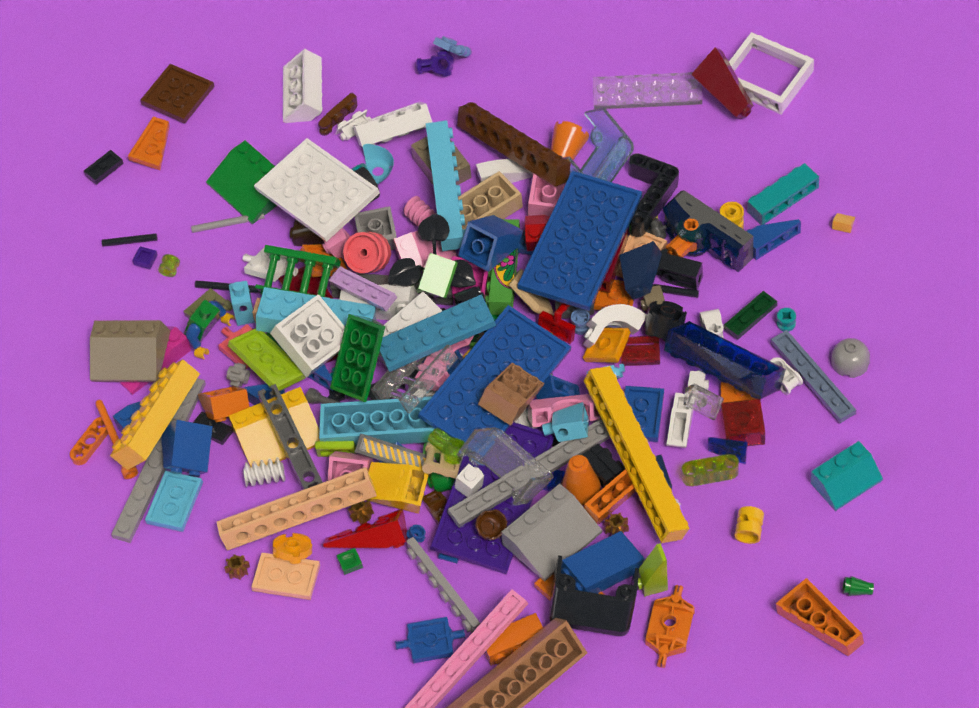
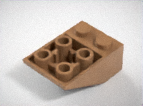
[478,363,545,426]

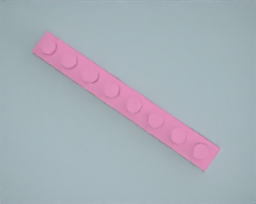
[405,589,528,708]

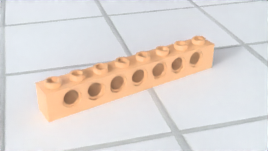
[217,467,377,551]

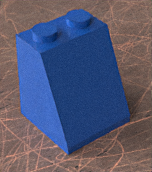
[458,215,523,271]
[161,420,213,477]

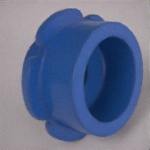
[406,525,426,543]

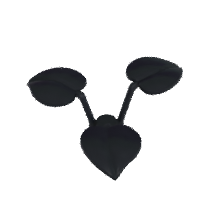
[388,214,476,287]

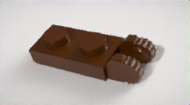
[318,93,358,136]

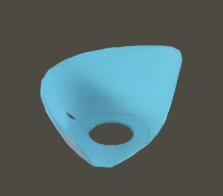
[363,144,394,185]

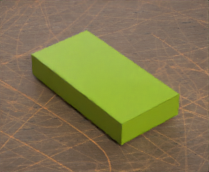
[315,441,356,457]

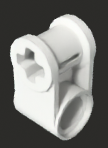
[699,309,724,346]
[768,357,803,395]

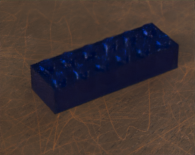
[664,321,786,399]

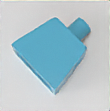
[229,281,255,326]
[542,402,589,442]

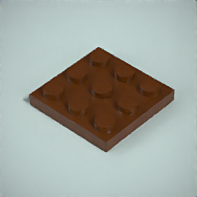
[140,64,215,123]

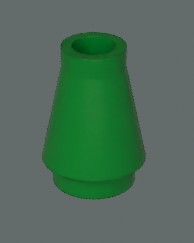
[843,576,874,596]

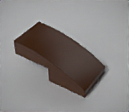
[422,490,447,525]

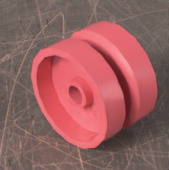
[343,232,391,273]

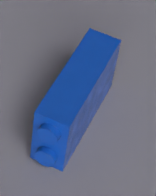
[561,531,645,594]

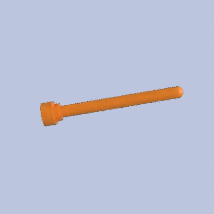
[95,400,138,479]

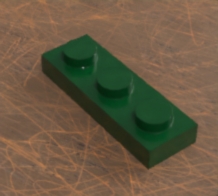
[724,291,777,340]

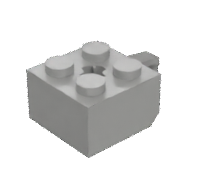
[354,206,397,250]

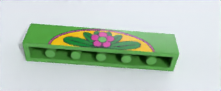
[486,219,520,315]

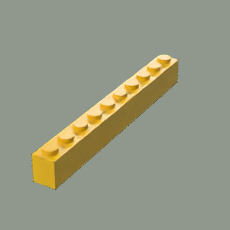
[583,366,690,543]

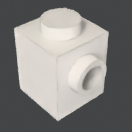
[455,464,484,497]

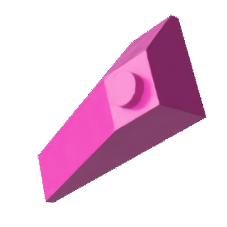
[120,326,191,395]

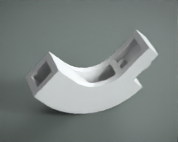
[583,304,647,348]

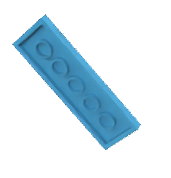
[380,294,496,372]

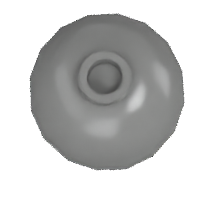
[831,338,870,378]

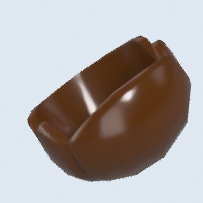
[475,509,507,540]

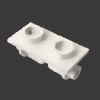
[335,109,371,141]

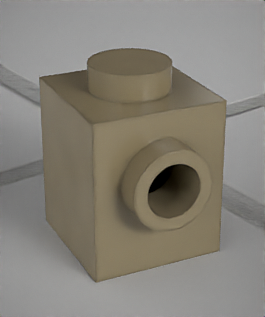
[640,285,665,314]

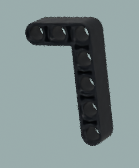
[629,153,679,237]

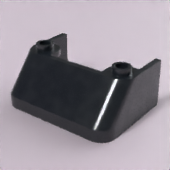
[549,555,639,636]

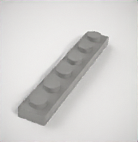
[406,537,480,633]

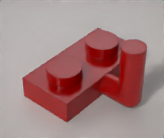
[538,303,576,344]

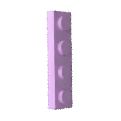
[329,266,397,312]

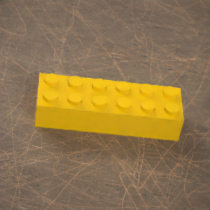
[110,359,200,470]

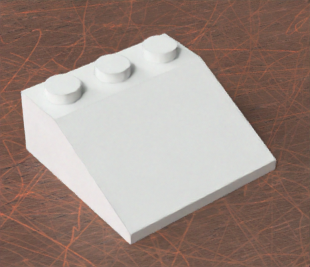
[270,294,345,378]

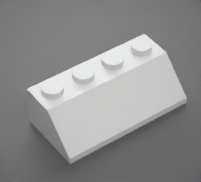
[283,49,322,123]

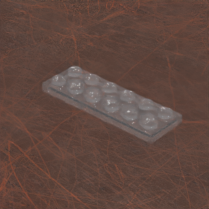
[593,72,702,110]

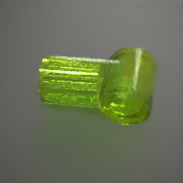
[428,428,465,464]

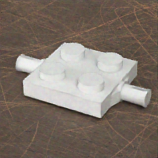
[243,247,298,282]

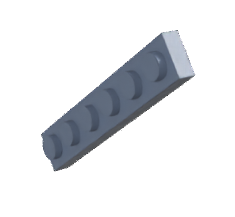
[771,330,856,423]

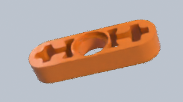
[70,417,108,465]

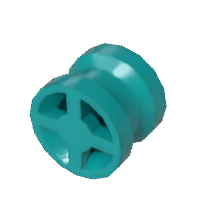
[777,308,796,332]

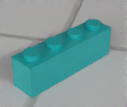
[747,163,819,225]

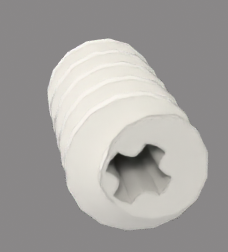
[244,457,286,487]

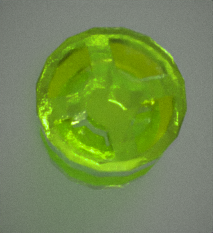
[158,254,180,277]

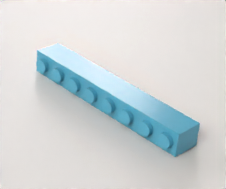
[426,120,466,251]

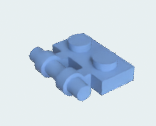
[433,36,472,57]

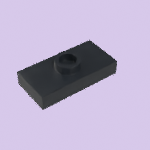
[193,412,234,445]

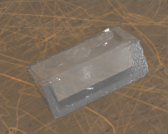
[683,384,724,420]

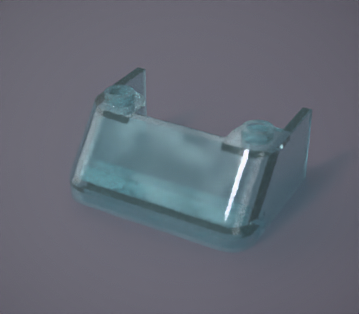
[564,107,634,182]

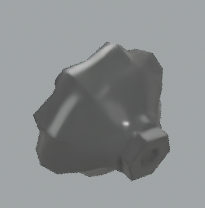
[647,218,667,239]

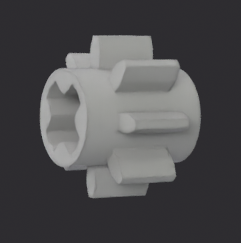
[227,363,250,387]

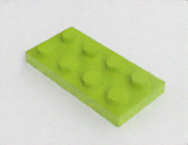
[228,328,306,391]

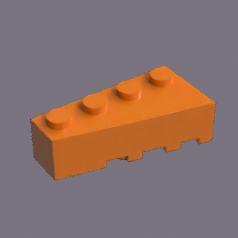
[775,578,864,656]

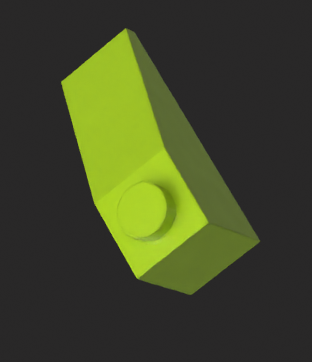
[637,543,668,597]

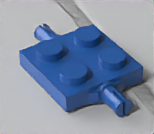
[395,617,466,663]

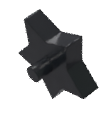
[328,389,348,402]

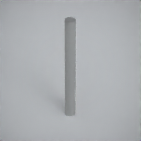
[191,213,265,233]

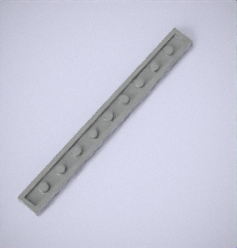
[111,378,206,543]
[448,418,611,527]

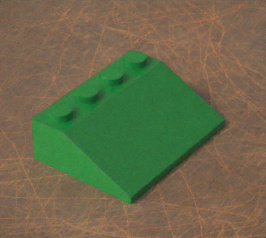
[206,140,277,224]
[330,314,386,402]

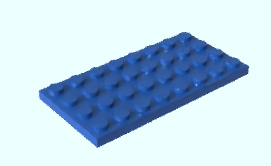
[518,171,642,311]
[418,305,571,460]

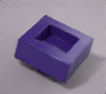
[132,246,158,269]

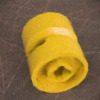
[720,202,744,229]
[735,506,764,544]

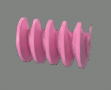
[404,196,437,227]

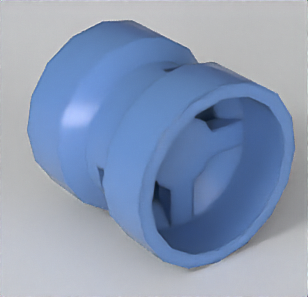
[571,309,590,335]

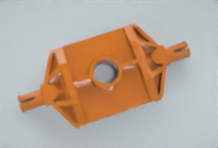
[645,585,695,668]

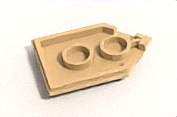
[509,269,554,315]

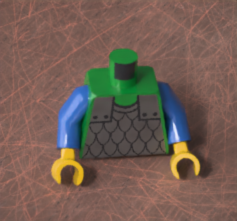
[184,300,236,359]

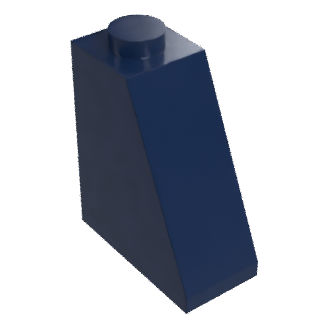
[619,241,662,300]

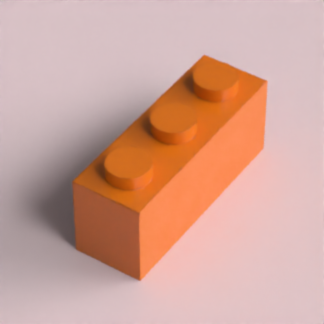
[584,469,637,524]
[485,613,543,666]

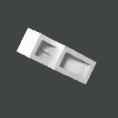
[476,159,534,183]
[667,393,695,448]

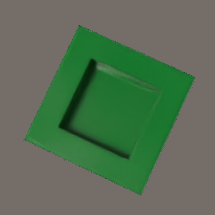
[337,548,363,575]

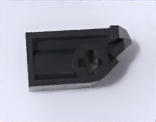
[656,249,703,290]

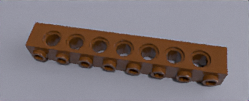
[457,102,571,187]

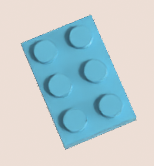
[145,470,203,532]

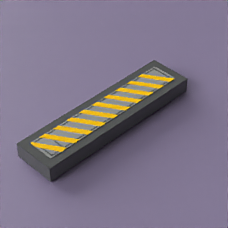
[355,434,436,476]

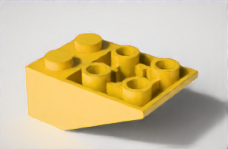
[367,462,429,514]

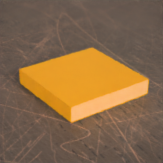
[583,328,631,363]

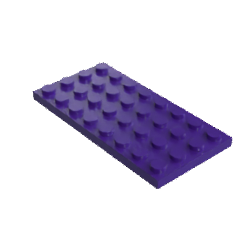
[430,422,555,574]

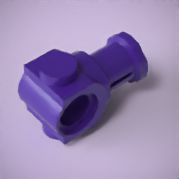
[417,49,454,76]

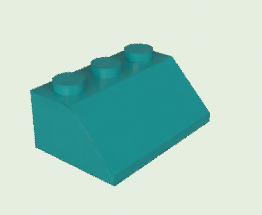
[811,441,883,511]

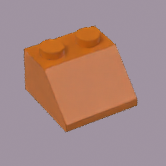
[198,386,250,422]

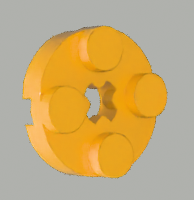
[273,533,312,564]

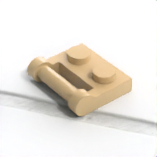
[422,441,462,479]

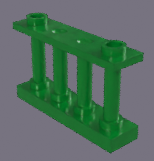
[255,245,341,298]

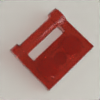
[621,336,660,366]

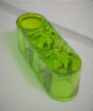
[682,454,739,486]

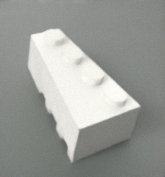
[339,284,419,320]

